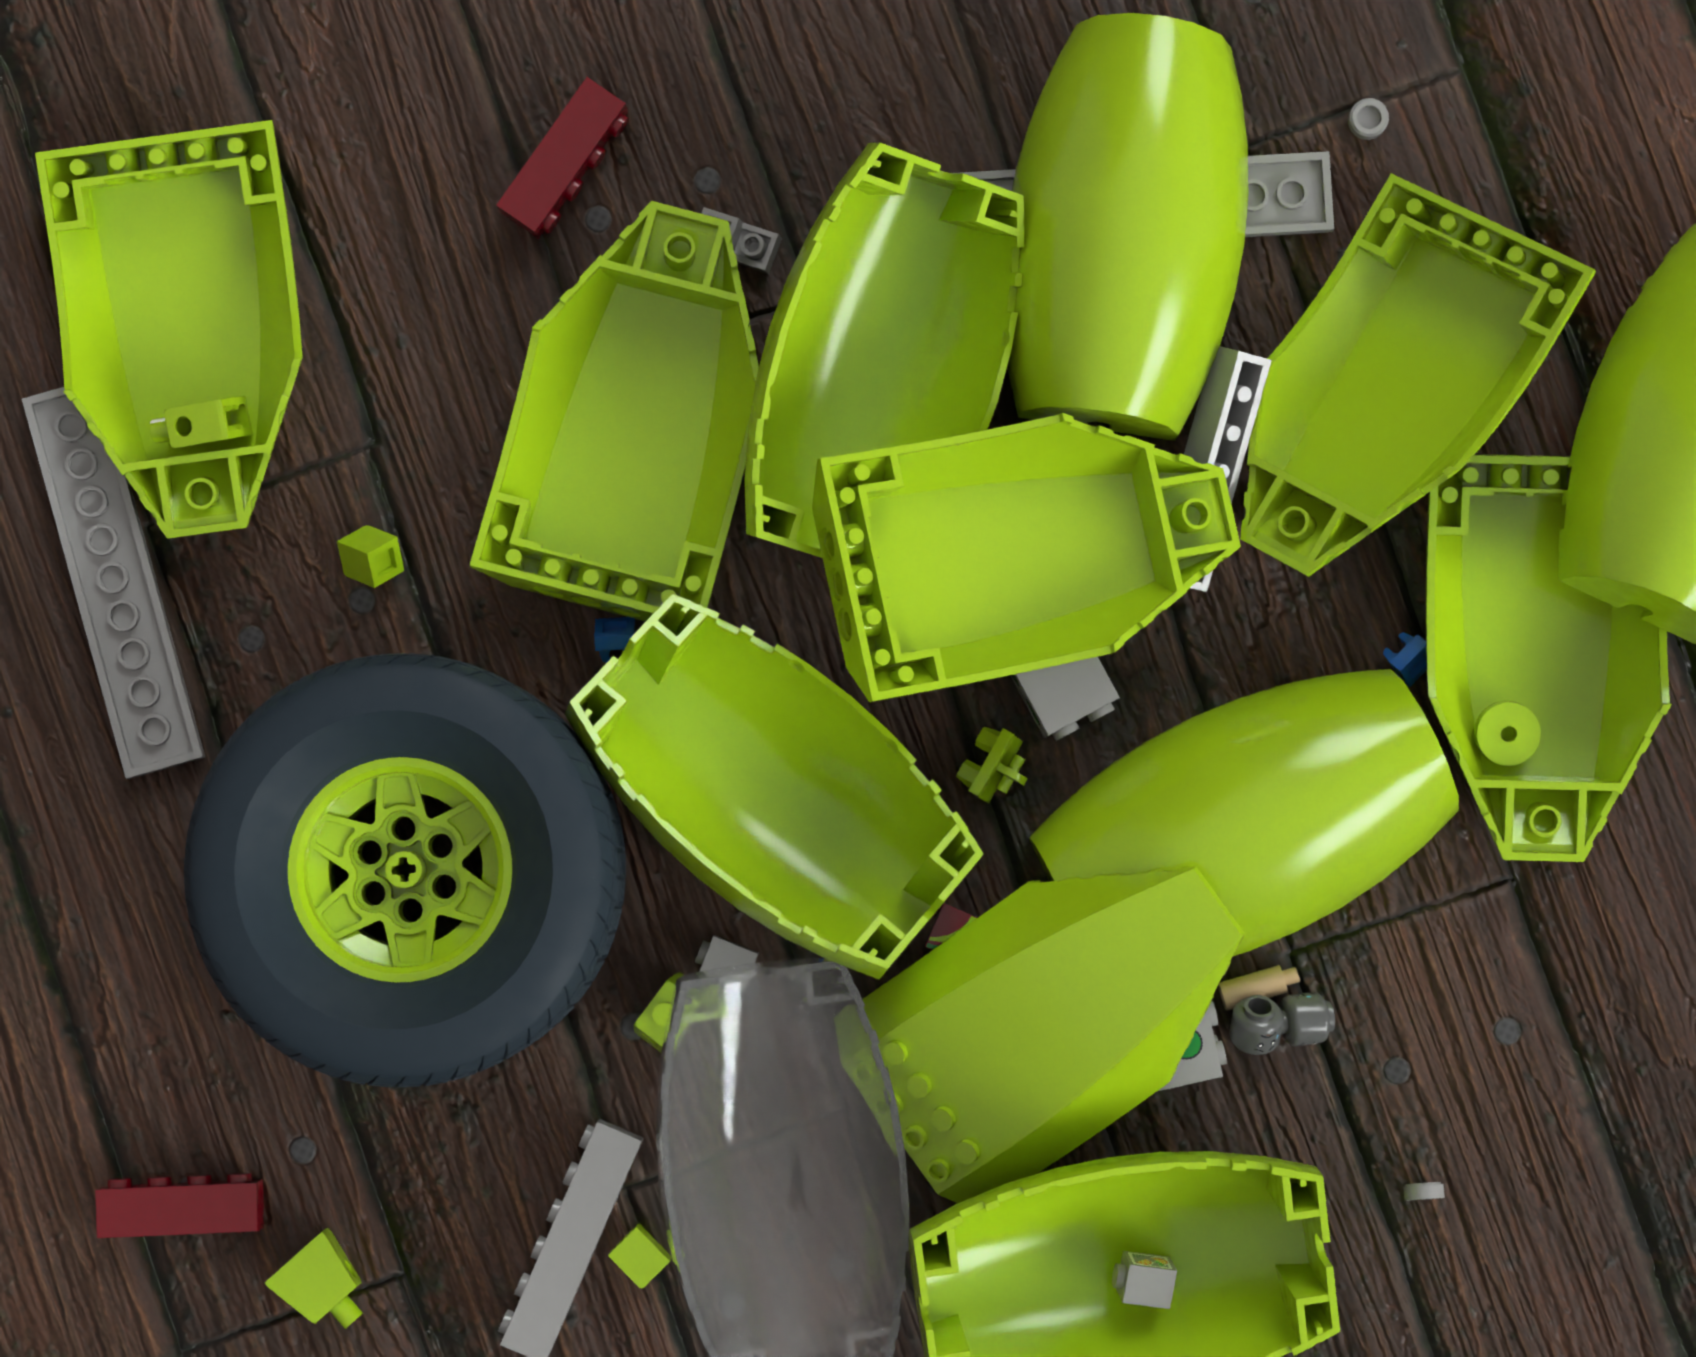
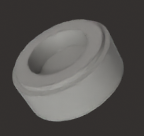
[1348,98,1389,140]
[1403,1182,1445,1201]

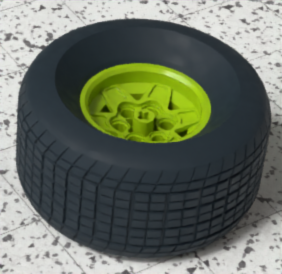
[184,653,626,1088]

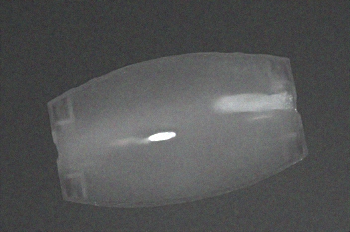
[656,958,909,1357]

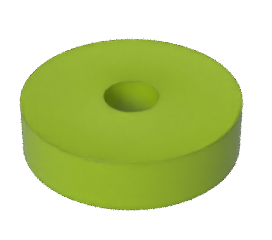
[1474,701,1541,766]

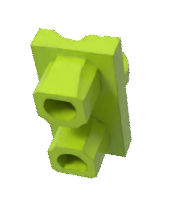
[956,727,1028,803]

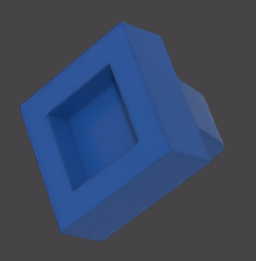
[594,617,636,663]
[1383,632,1427,688]

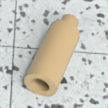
[1218,965,1300,1011]

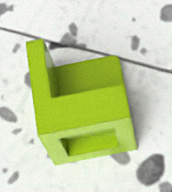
[337,525,404,588]
[608,1223,672,1288]

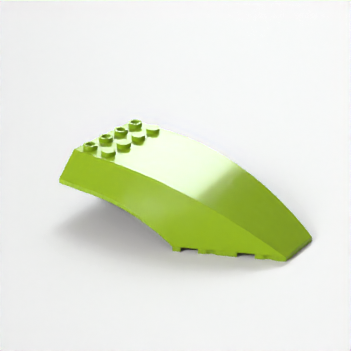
[35,120,302,539]
[1240,173,1596,577]
[469,201,759,621]
[812,413,1241,702]
[1426,454,1672,862]
[837,866,1245,1203]

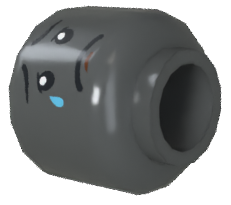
[1279,992,1335,1047]
[1229,995,1284,1055]

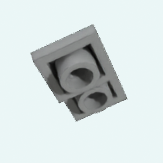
[701,207,782,274]

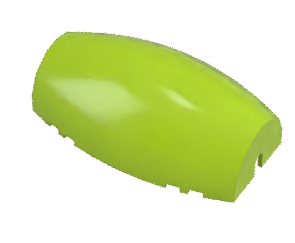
[1008,13,1248,441]
[745,142,1024,558]
[1558,223,1696,644]
[565,594,984,980]
[1029,669,1459,956]
[908,1151,1340,1357]

